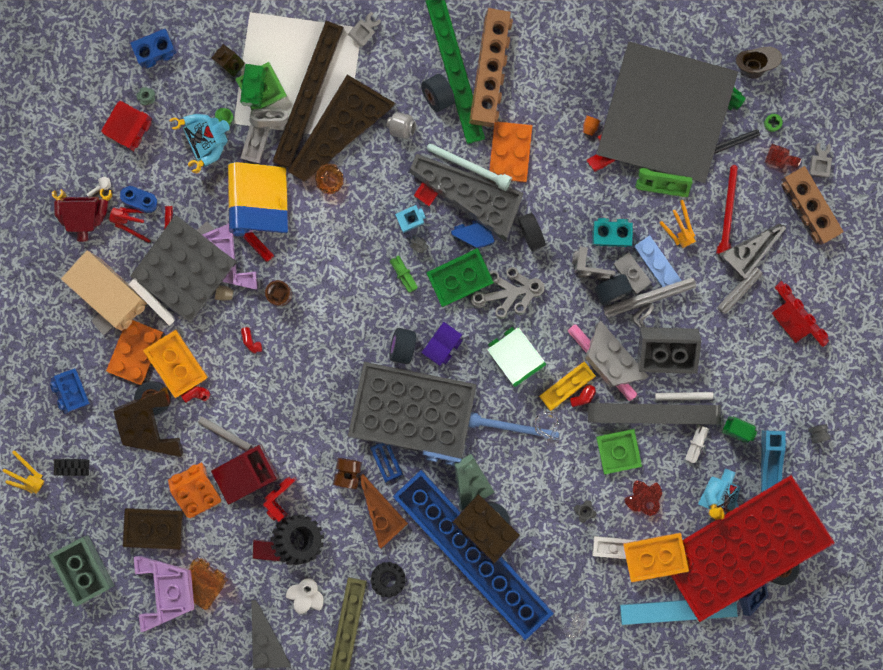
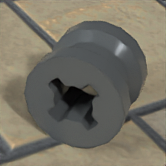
[808,424,831,444]

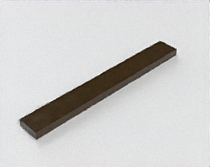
[272,20,344,169]

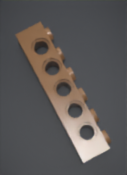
[469,8,513,127]

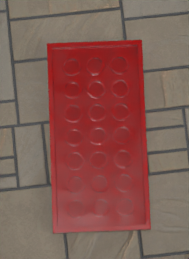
[671,475,835,622]

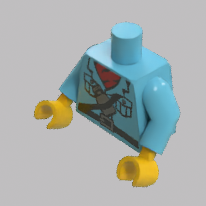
[169,114,230,173]
[698,468,740,520]

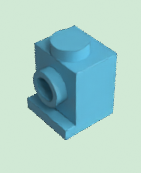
[395,205,426,233]

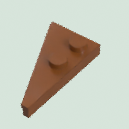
[360,474,408,549]

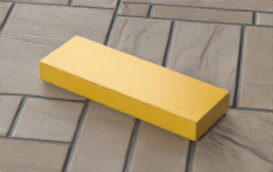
[539,361,596,411]

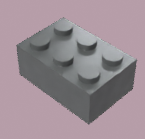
[637,327,701,374]

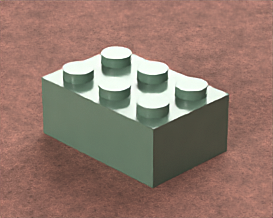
[48,535,115,607]

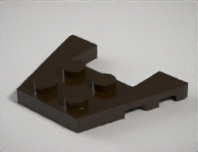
[113,387,183,457]

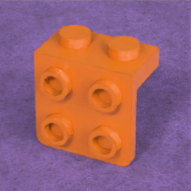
[168,462,221,518]

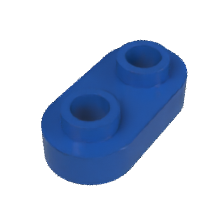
[120,186,158,213]

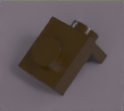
[211,44,245,77]

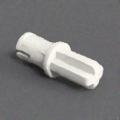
[686,424,709,463]

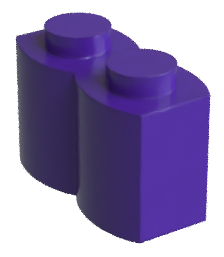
[421,322,463,366]

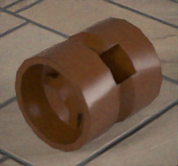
[265,280,292,306]
[333,458,362,489]

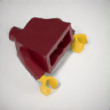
[52,189,112,242]

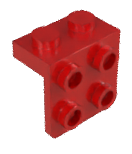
[101,101,152,152]
[263,477,298,522]

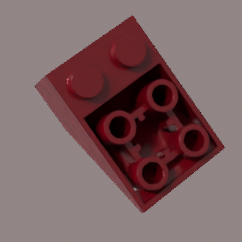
[211,444,279,505]

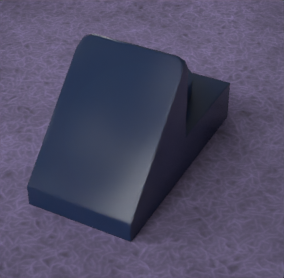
[739,584,768,616]

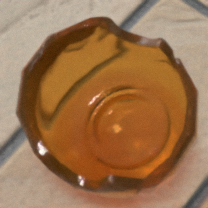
[315,163,344,194]

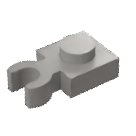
[348,12,381,47]
[809,143,832,178]

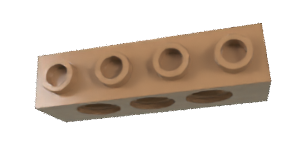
[781,166,844,245]

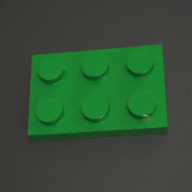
[426,248,495,307]

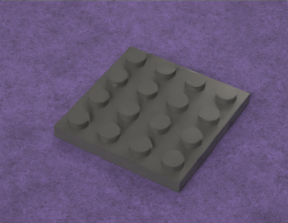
[130,215,237,323]

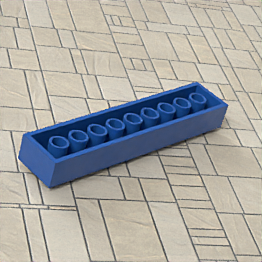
[393,469,554,640]

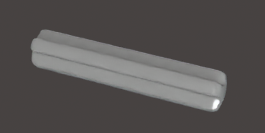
[718,267,763,314]

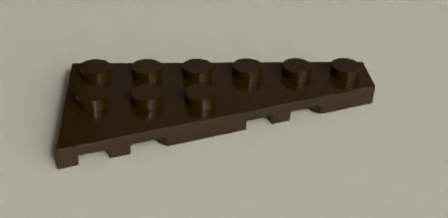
[288,74,396,182]

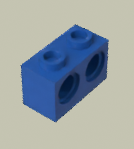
[130,28,177,68]

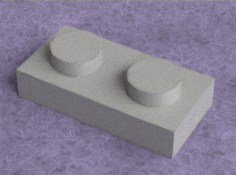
[241,124,270,165]

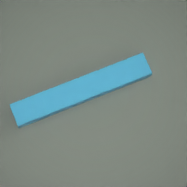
[620,600,738,625]

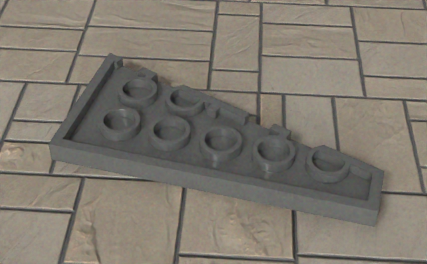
[409,154,524,242]

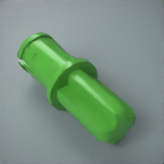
[389,255,418,293]

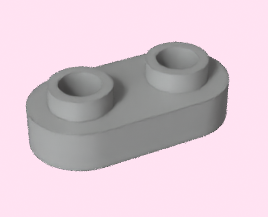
[249,108,288,128]

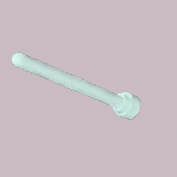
[427,144,512,191]

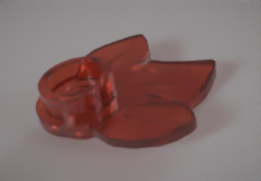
[624,480,662,516]

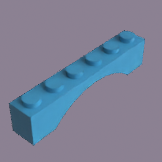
[761,430,786,493]

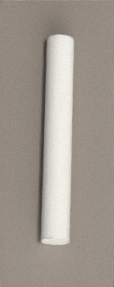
[655,392,713,401]

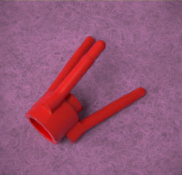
[109,207,151,243]

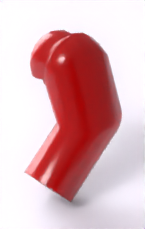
[570,385,596,407]
[181,386,210,403]

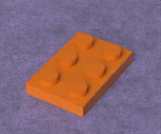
[489,122,532,183]
[106,320,164,385]

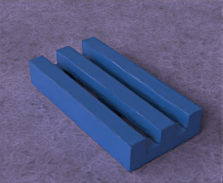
[370,443,403,483]

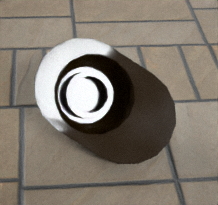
[736,46,782,79]

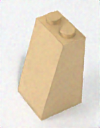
[61,250,147,331]

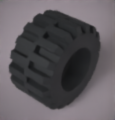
[270,515,324,565]

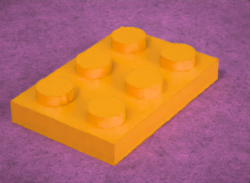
[143,329,208,398]
[623,532,689,582]

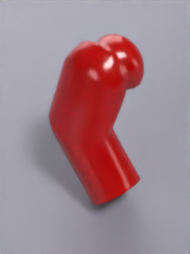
[241,327,262,354]

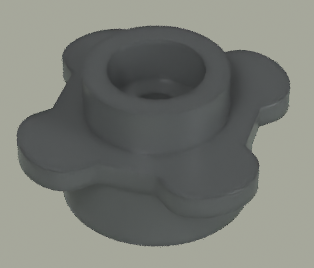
[410,236,429,253]
[574,500,596,523]

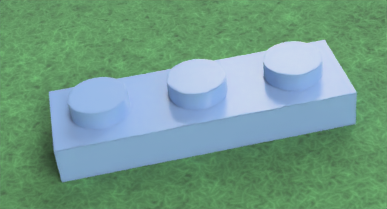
[634,235,682,287]

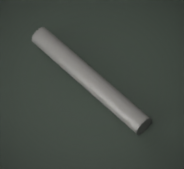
[198,417,251,451]

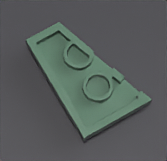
[454,454,495,511]

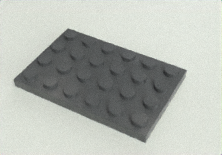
[348,362,477,459]

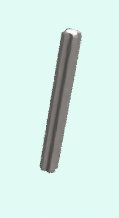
[604,278,696,317]

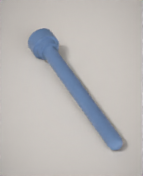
[468,412,559,439]

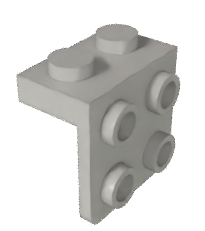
[572,246,616,281]

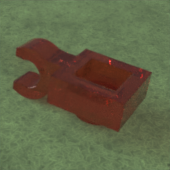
[765,144,801,169]

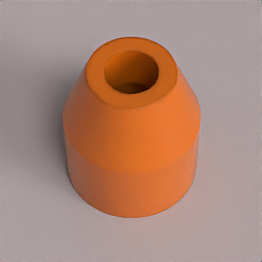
[583,116,601,136]

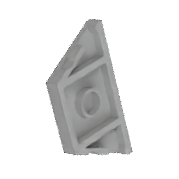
[585,321,649,387]

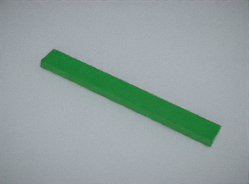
[425,0,485,145]

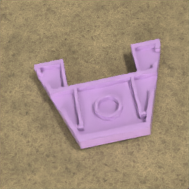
[203,223,258,289]
[134,556,194,632]

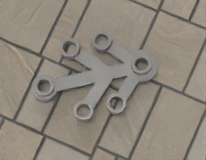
[471,267,545,319]

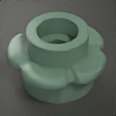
[137,87,155,106]

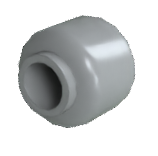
[387,112,416,139]

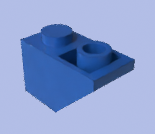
[451,220,494,249]

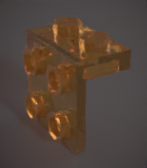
[189,557,229,610]

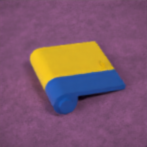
[228,162,288,237]

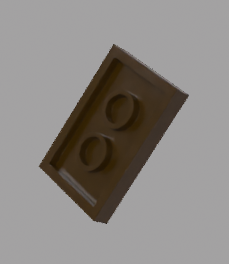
[451,494,520,564]
[123,508,184,550]

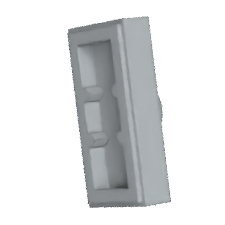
[613,252,652,294]

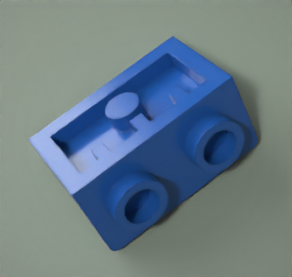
[50,368,90,414]

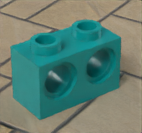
[592,218,633,247]

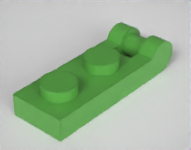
[635,168,693,197]

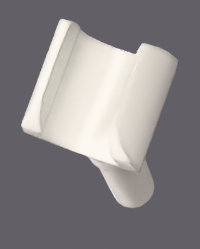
[87,177,111,197]

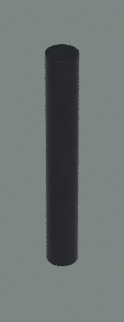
[714,129,760,154]

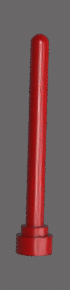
[716,165,738,255]

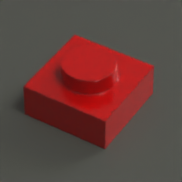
[414,182,438,207]

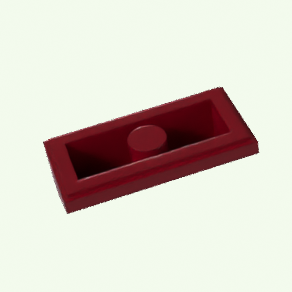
[253,539,293,561]

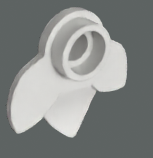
[286,578,324,614]

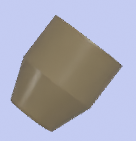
[214,285,234,301]

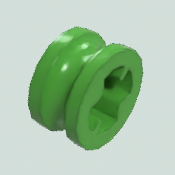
[764,114,783,132]

